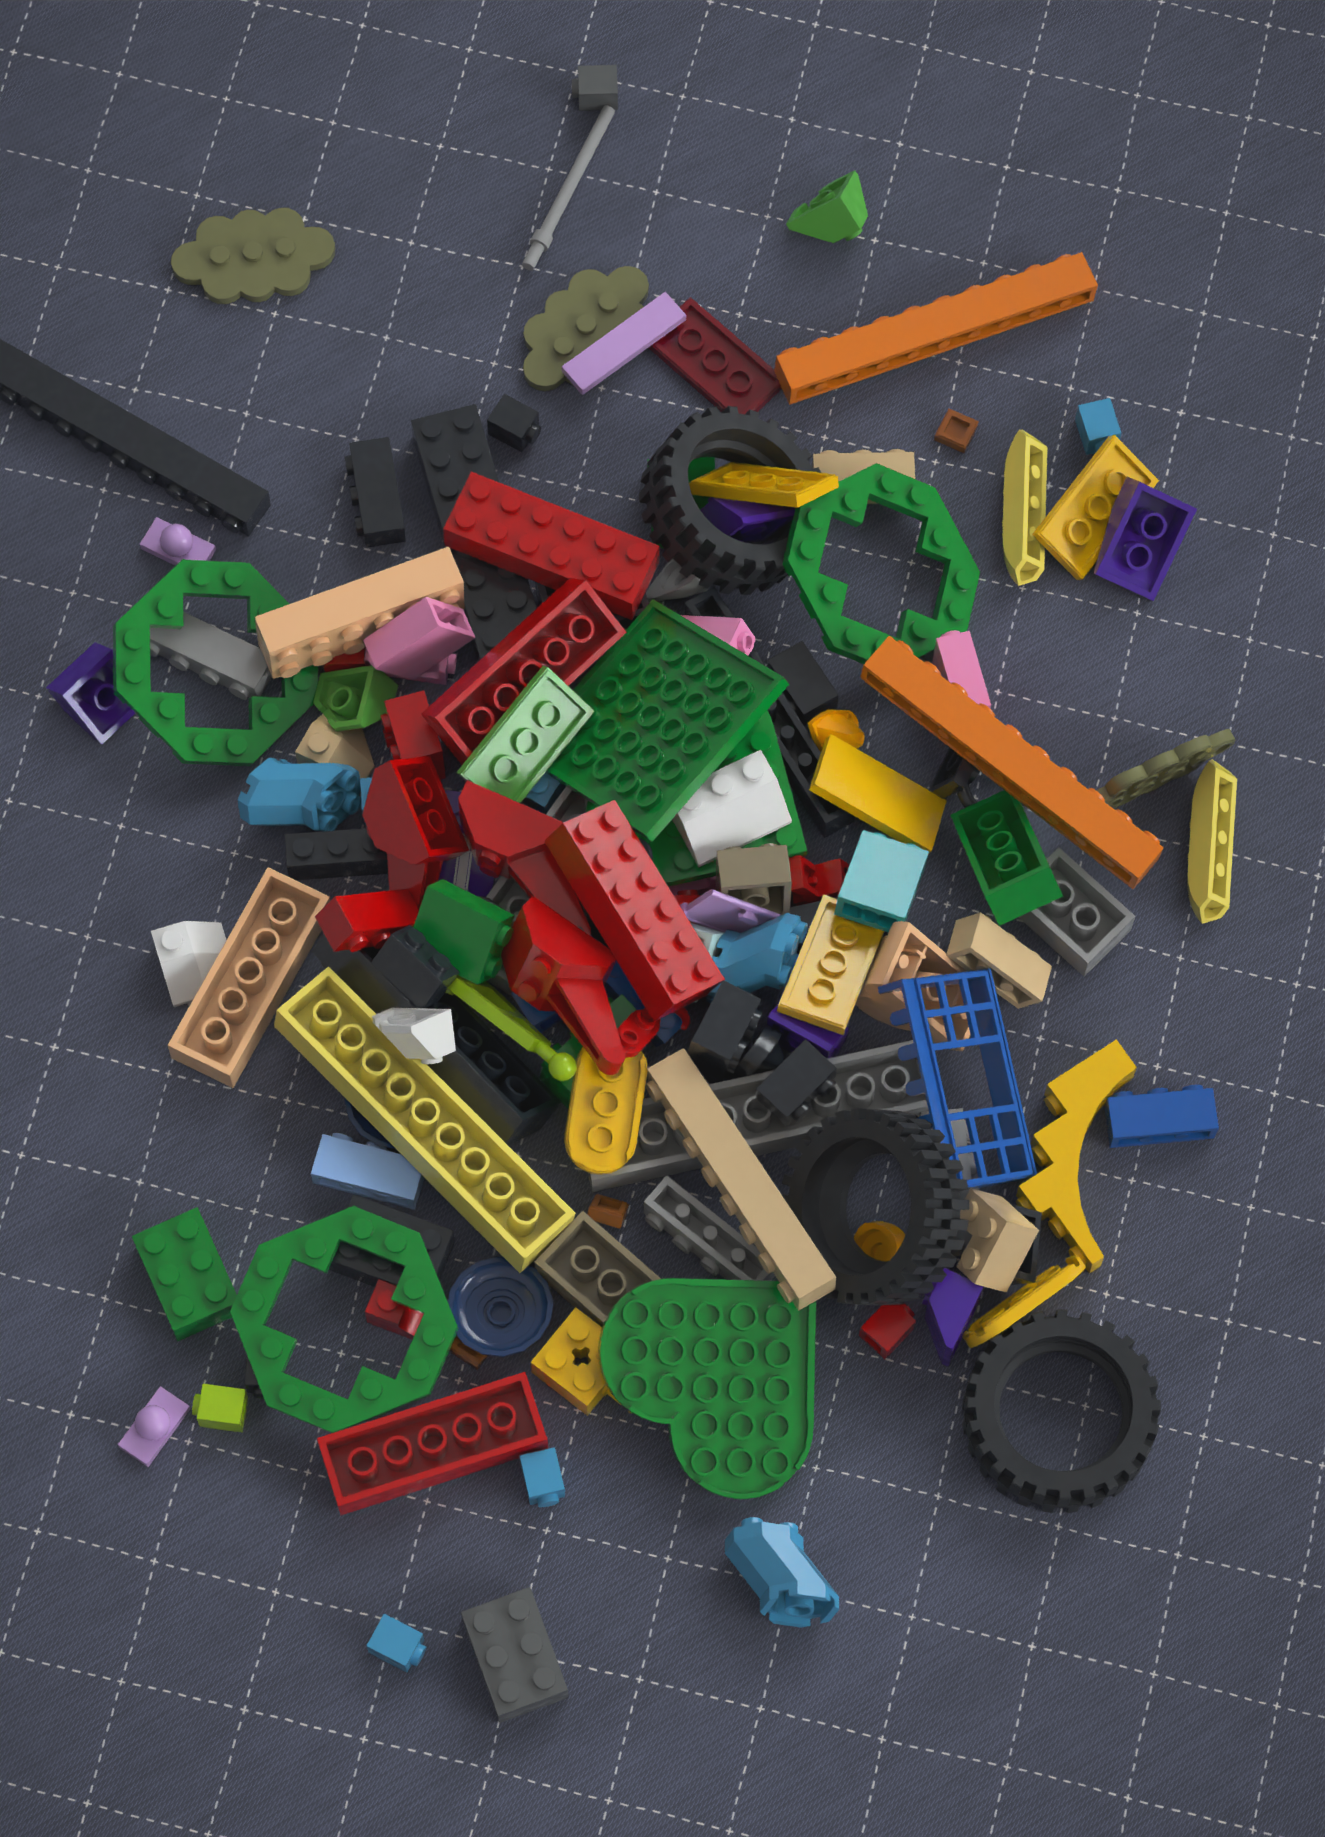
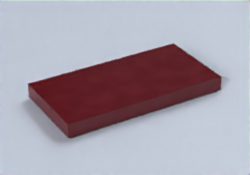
[648,297,782,415]

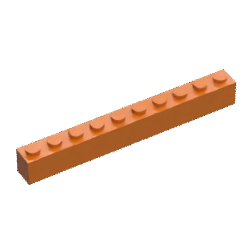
[774,252,1098,405]
[860,636,1164,889]

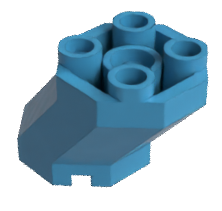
[237,758,361,831]
[706,913,808,1003]
[725,1517,839,1628]

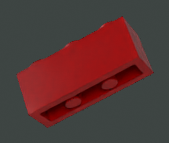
[315,889,419,952]

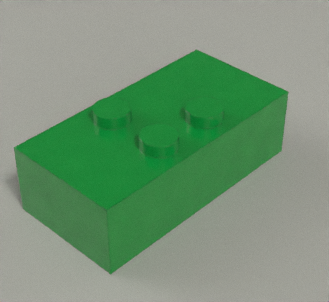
[950,790,1063,926]

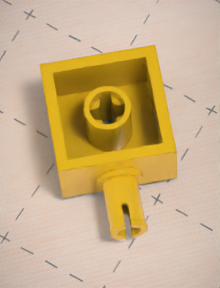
[531,1307,632,1416]

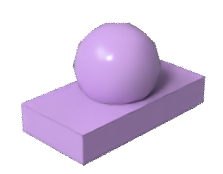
[140,517,216,566]
[118,1386,191,1467]

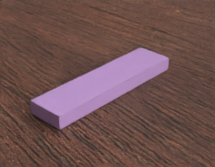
[562,291,686,395]

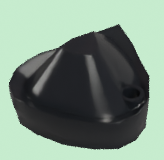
[733,1024,785,1079]

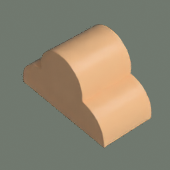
[856,921,970,1051]

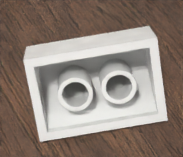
[672,750,792,868]

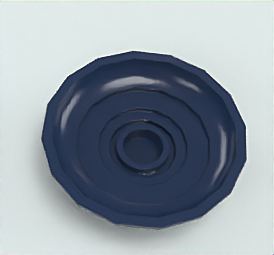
[448,1257,553,1357]

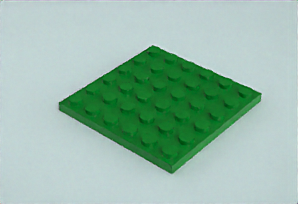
[546,599,789,842]

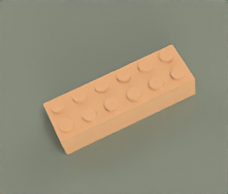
[255,547,465,679]
[167,867,330,1088]

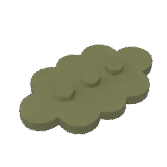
[171,208,336,304]
[523,266,649,391]
[1096,729,1236,809]

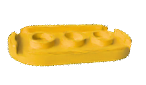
[564,1047,647,1175]
[962,1255,1086,1348]

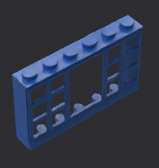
[878,968,1037,1190]

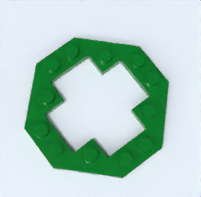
[782,463,980,664]
[113,559,318,766]
[230,1206,459,1433]

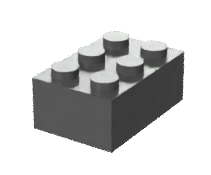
[461,1587,569,1723]

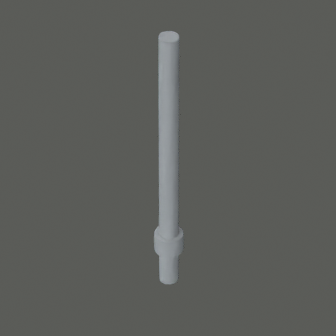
[522,105,615,271]

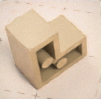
[956,1188,1039,1292]

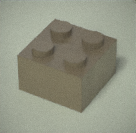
[715,843,792,915]

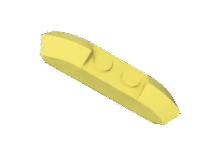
[1002,429,1047,586]
[1187,759,1237,924]

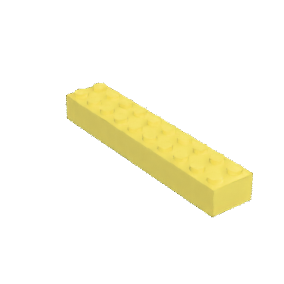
[274,966,576,1273]

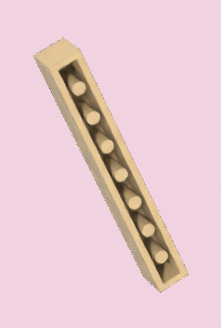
[645,1048,836,1311]

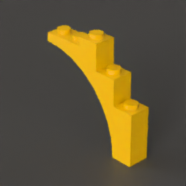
[1016,1039,1137,1274]

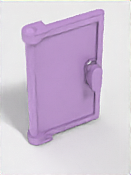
[680,889,781,933]

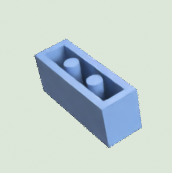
[311,1133,424,1210]

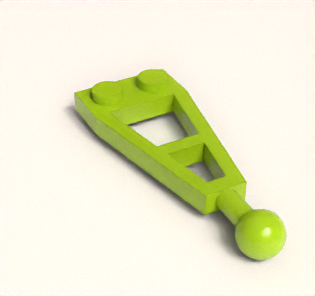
[446,975,577,1081]

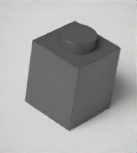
[572,65,618,111]

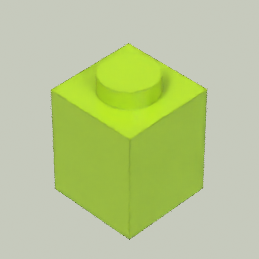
[192,1384,248,1433]

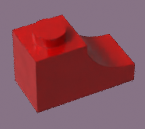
[365,1279,424,1340]

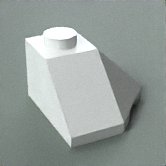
[151,921,226,1007]
[372,1008,456,1064]

